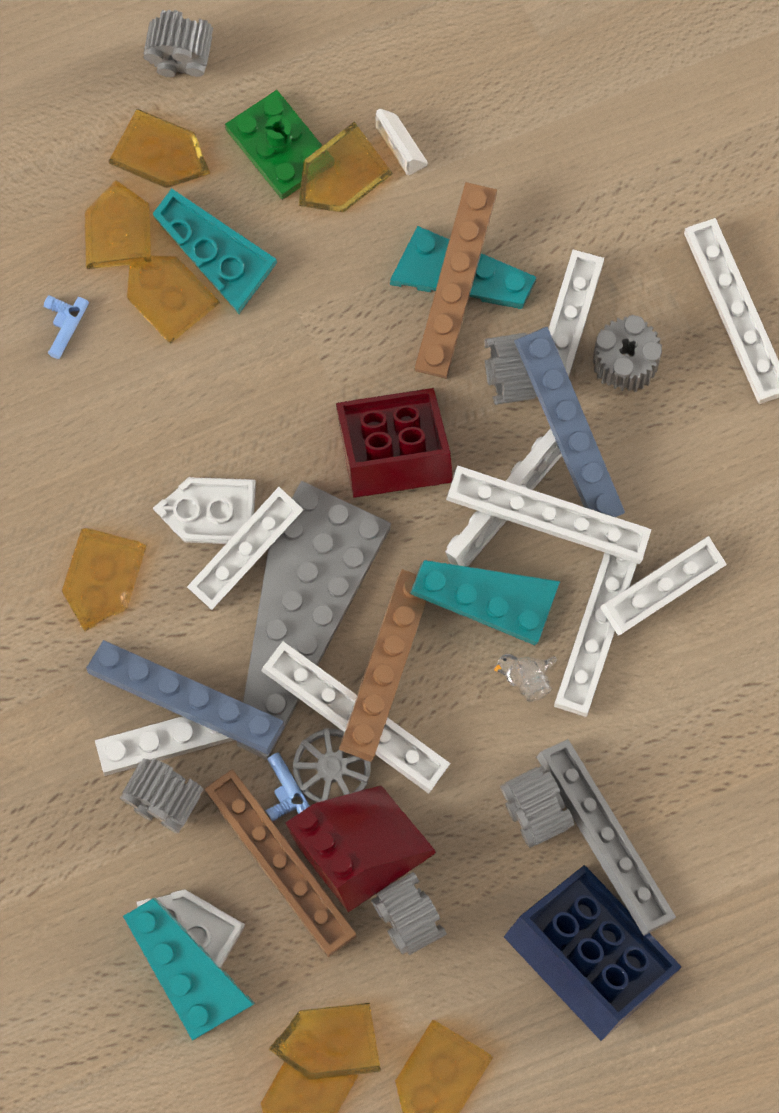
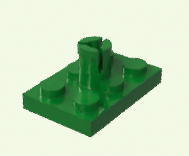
[225,90,334,200]

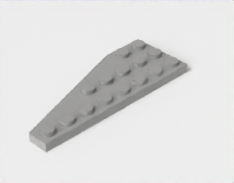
[237,481,391,761]

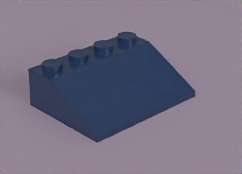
[504,865,682,1041]

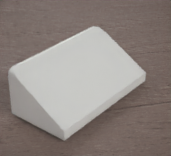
[376,109,428,175]

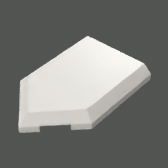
[153,477,256,544]
[137,889,245,968]

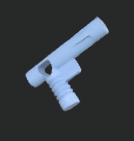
[43,295,89,359]
[265,752,310,822]

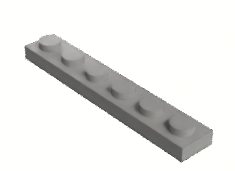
[536,739,676,936]

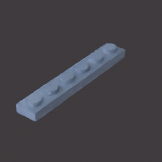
[514,327,625,517]
[86,640,285,755]

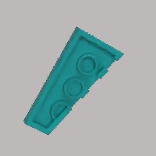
[153,188,277,314]
[390,226,536,309]
[410,560,560,645]
[123,898,255,1040]

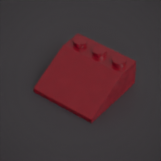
[336,388,453,498]
[285,785,436,913]

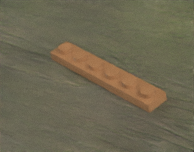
[414,182,497,379]
[338,569,426,762]
[204,769,357,957]

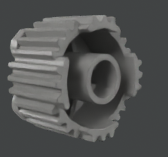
[143,10,213,77]
[593,315,662,392]
[484,333,537,405]
[120,758,203,833]
[500,766,574,848]
[371,872,447,955]

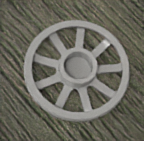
[293,728,371,802]

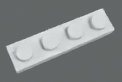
[549,250,604,377]
[187,487,304,610]
[600,536,727,635]
[95,716,234,776]

